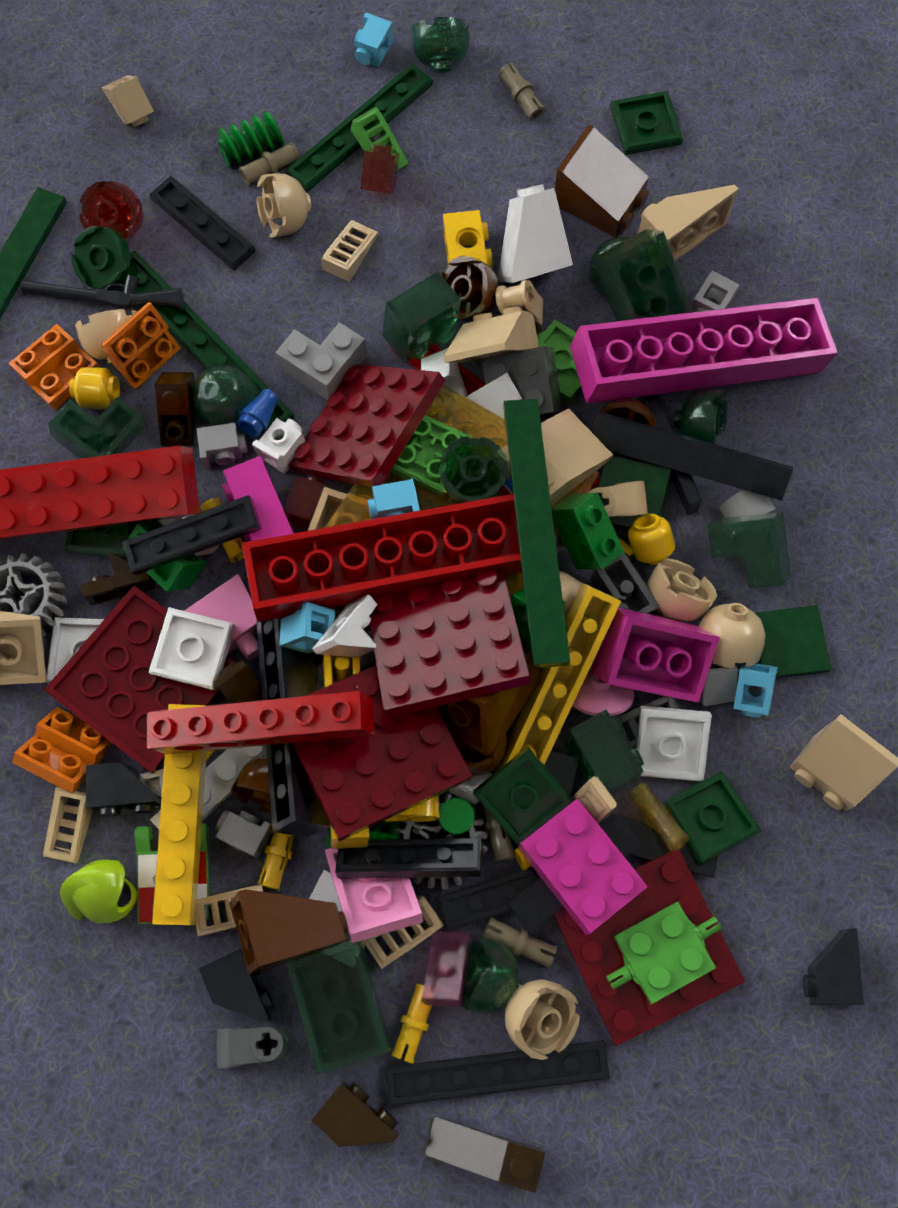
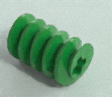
[217,111,285,169]

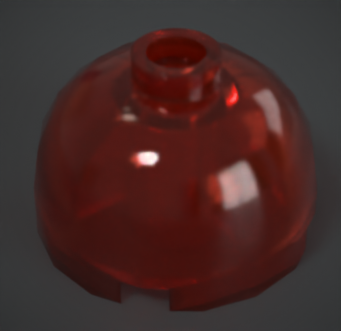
[79,181,144,241]

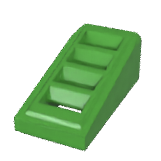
[351,107,409,180]

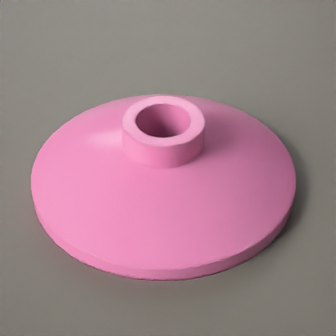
[572,671,634,717]

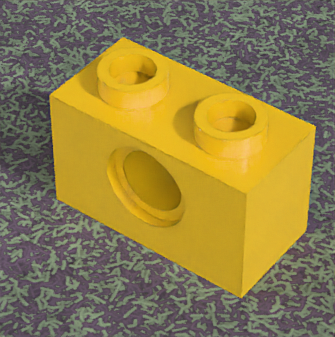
[443,210,493,267]

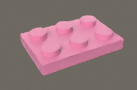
[325,832,423,943]

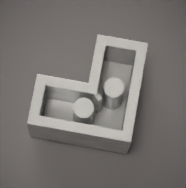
[275,322,367,400]

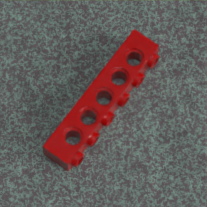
[147,691,375,754]

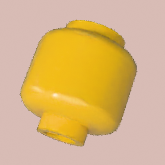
[69,367,120,409]
[628,514,675,565]

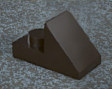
[80,552,156,606]

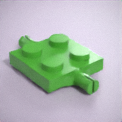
[537,319,582,404]
[606,902,722,1005]

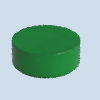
[439,798,475,836]

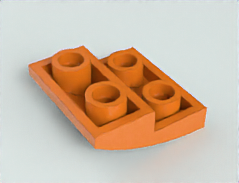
[101,302,181,390]
[8,324,100,410]
[12,707,112,794]

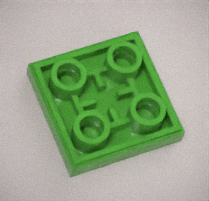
[390,415,473,497]

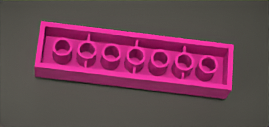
[570,298,838,404]

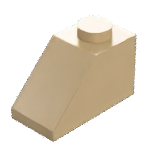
[102,75,154,127]

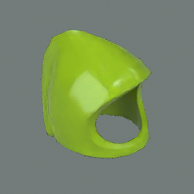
[60,859,137,924]

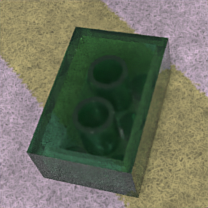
[593,229,693,321]
[286,940,393,1075]

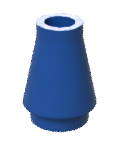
[237,389,279,437]

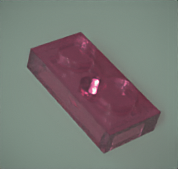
[422,931,470,1007]

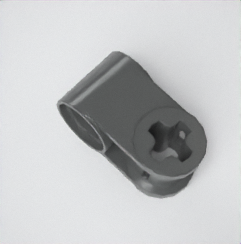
[216,1027,289,1068]

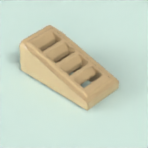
[321,220,378,282]
[572,776,617,824]
[43,787,93,863]
[195,884,264,937]
[362,895,443,969]

